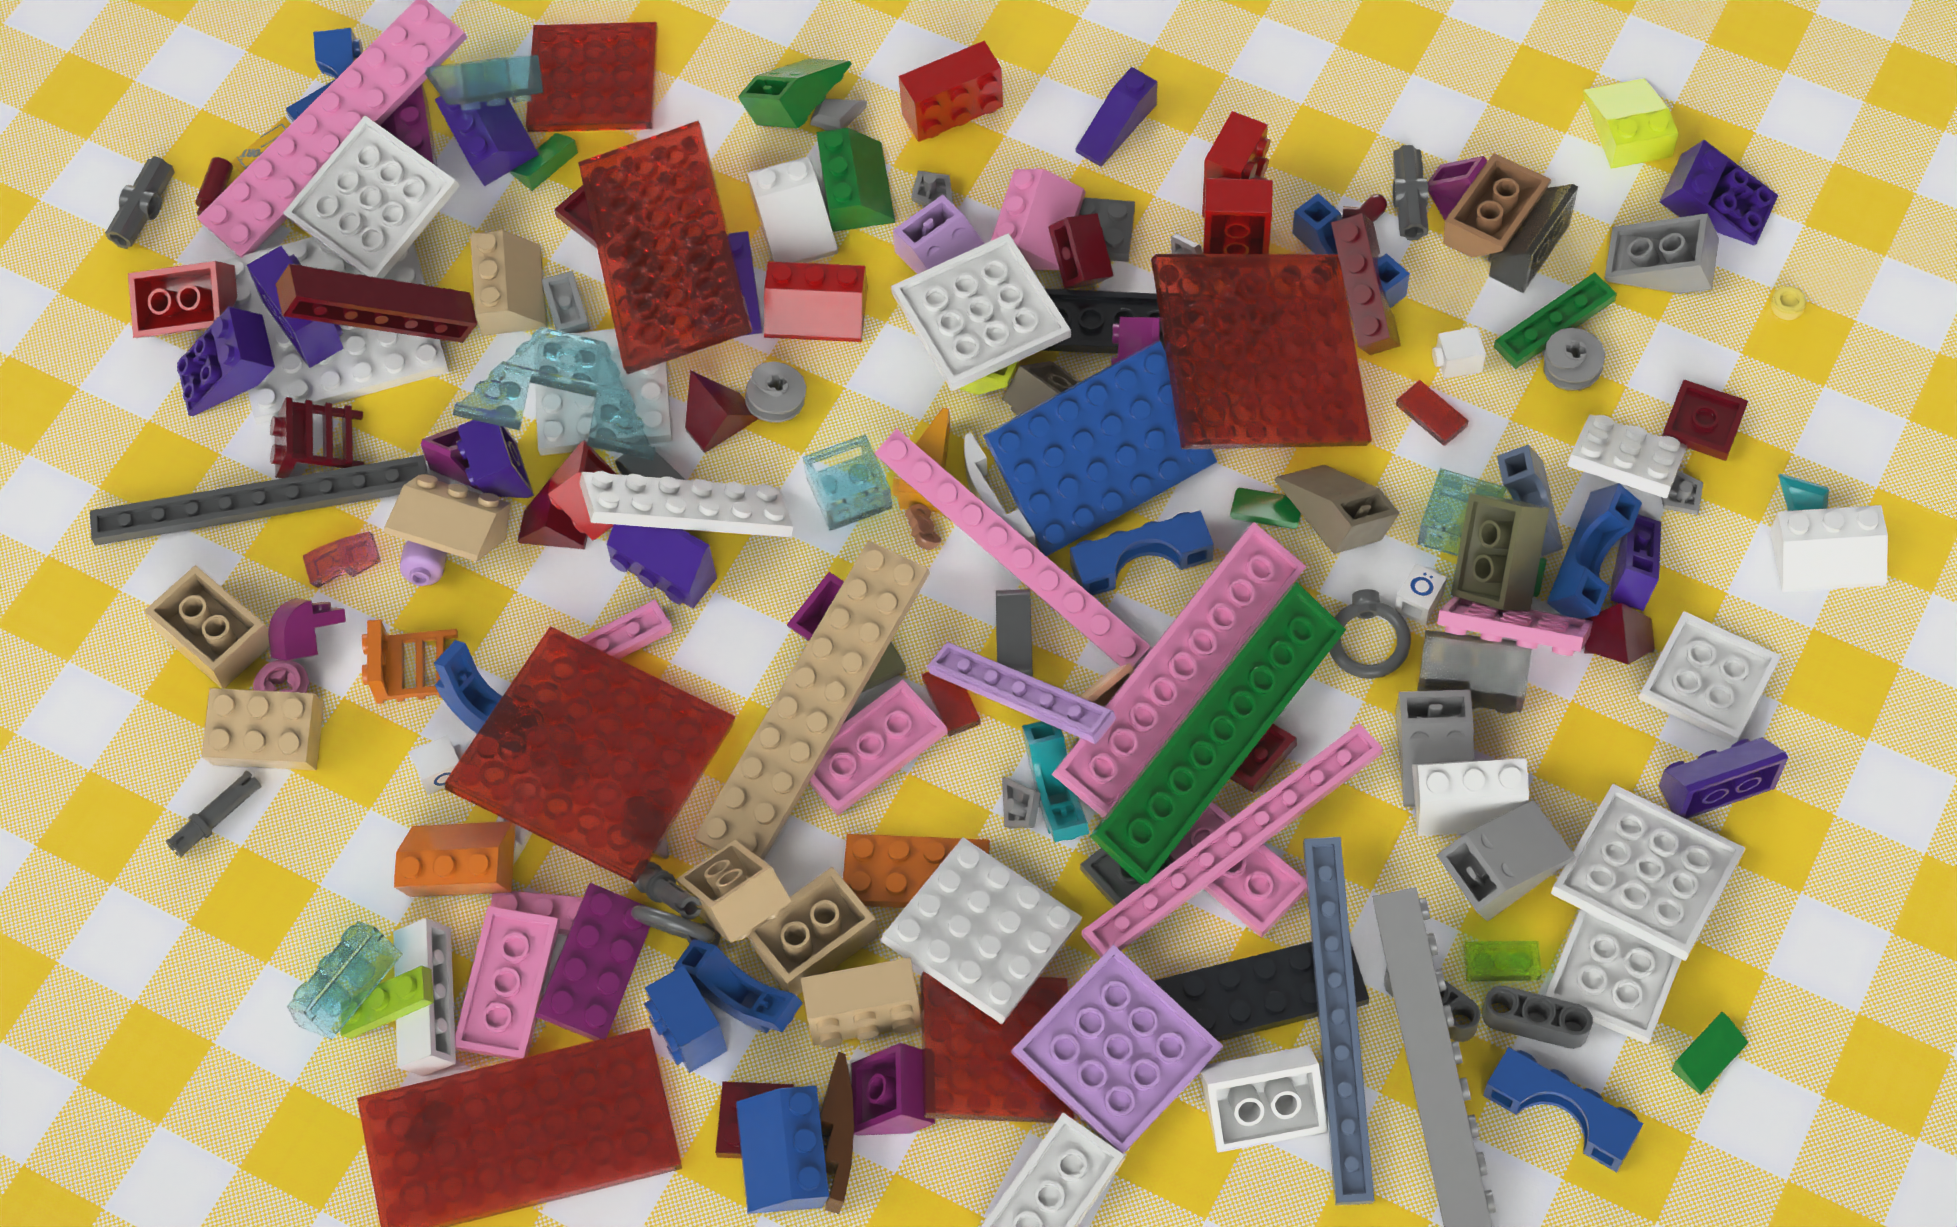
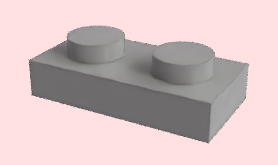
[541,271,590,335]

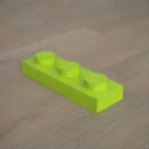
[339,965,434,1039]

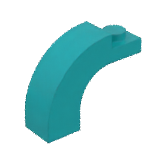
[1022,721,1089,842]

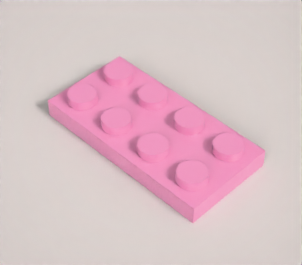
[808,680,948,816]
[1168,802,1307,938]
[455,906,560,1062]

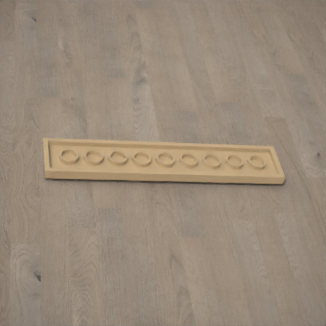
[694,541,930,860]

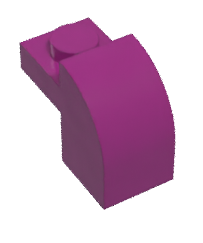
[268,598,346,661]

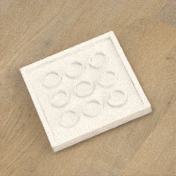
[283,116,460,278]
[891,233,1071,391]
[533,324,672,456]
[1551,784,1745,961]
[880,837,1082,1024]

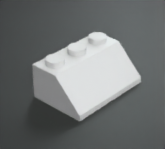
[1770,505,1888,592]
[1412,757,1529,836]
[1201,1046,1328,1153]

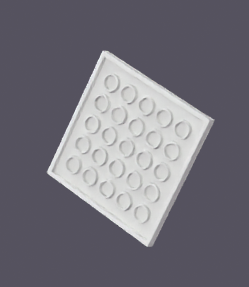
[220,237,449,425]

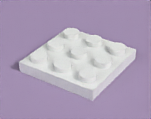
[1567,414,1687,498]
[1638,611,1781,744]
[1545,909,1682,1045]

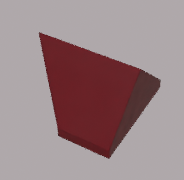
[685,370,758,453]
[518,468,588,549]
[1583,603,1655,665]

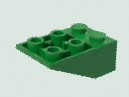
[738,58,852,128]

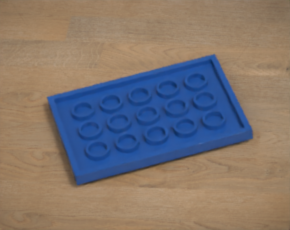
[983,341,1217,556]

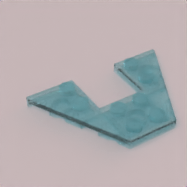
[453,327,656,461]

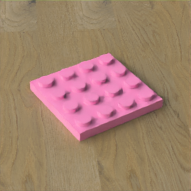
[1437,596,1593,656]

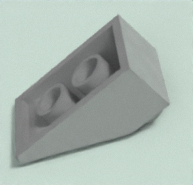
[1604,213,1719,294]

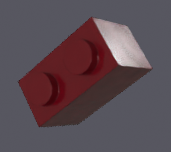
[1048,213,1114,289]

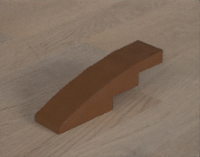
[820,1052,854,1214]

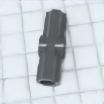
[1393,145,1428,241]
[105,156,175,249]

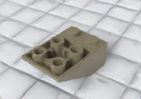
[1274,465,1399,554]

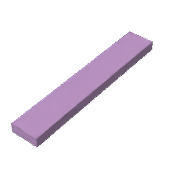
[927,642,1116,744]

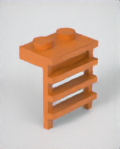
[362,619,458,704]

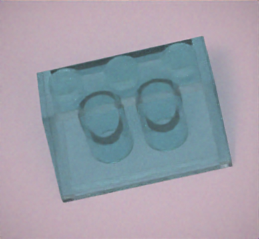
[424,55,543,110]
[287,921,403,1040]

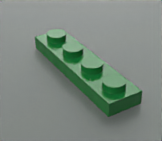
[1494,272,1617,369]

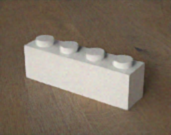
[393,918,456,1077]

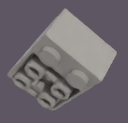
[1395,690,1475,807]
[1437,800,1576,922]

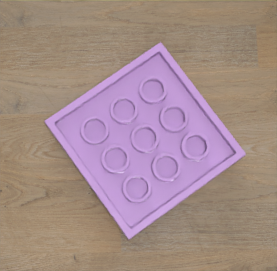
[1011,944,1223,1154]

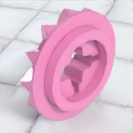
[253,660,310,693]

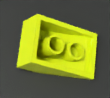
[1583,78,1679,169]

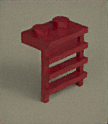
[270,397,364,478]

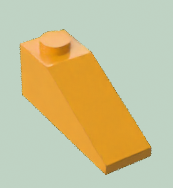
[892,408,950,512]

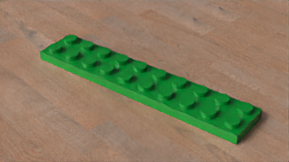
[1089,582,1346,886]

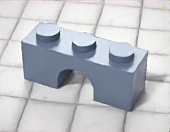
[1497,444,1563,557]

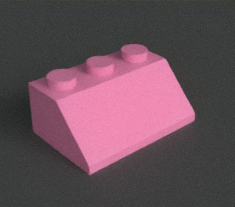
[991,169,1086,270]

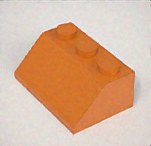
[394,821,516,897]

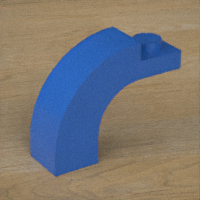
[434,640,540,755]
[673,939,803,1033]

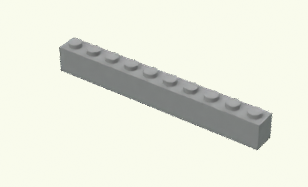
[1372,887,1496,1227]

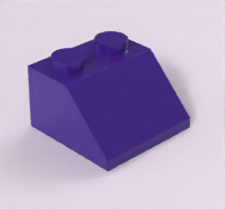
[457,411,534,498]

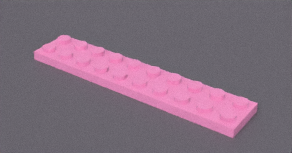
[197,0,467,258]
[1052,522,1307,818]

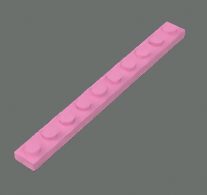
[874,428,1152,669]
[1082,723,1383,958]

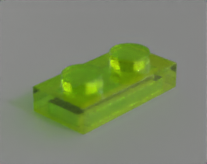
[1463,941,1542,982]

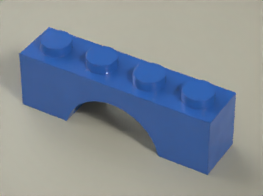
[313,28,363,79]
[1292,193,1410,308]
[1546,483,1642,619]
[1070,510,1214,596]
[1483,1047,1644,1173]

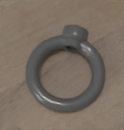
[1329,589,1411,679]
[631,905,721,946]

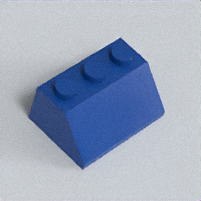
[736,1086,829,1214]

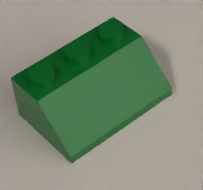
[816,128,895,232]

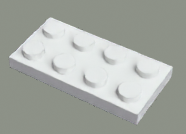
[981,1113,1126,1227]

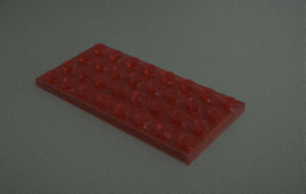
[578,120,753,374]
[357,1028,682,1227]

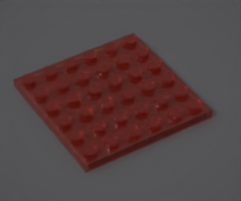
[1151,254,1372,450]
[445,626,736,884]

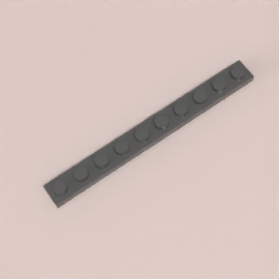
[90,455,428,546]

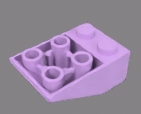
[893,195,985,274]

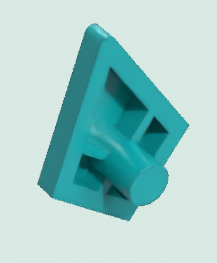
[1778,474,1829,511]

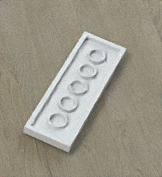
[580,471,794,537]

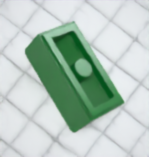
[510,133,578,191]
[1230,488,1301,529]
[1671,1012,1748,1095]

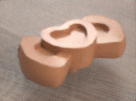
[905,503,941,550]

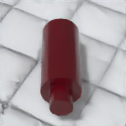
[195,157,233,216]

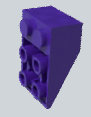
[1659,140,1778,246]
[177,306,275,416]

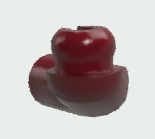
[1342,194,1387,222]

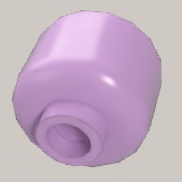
[400,541,447,586]

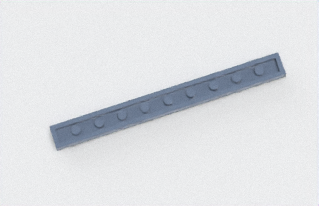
[1303,837,1374,1206]

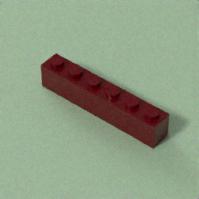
[276,264,478,343]

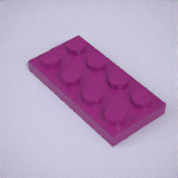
[535,883,650,1044]

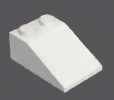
[747,156,838,263]

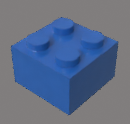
[644,965,728,1073]

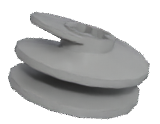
[1544,328,1605,391]
[745,361,806,422]

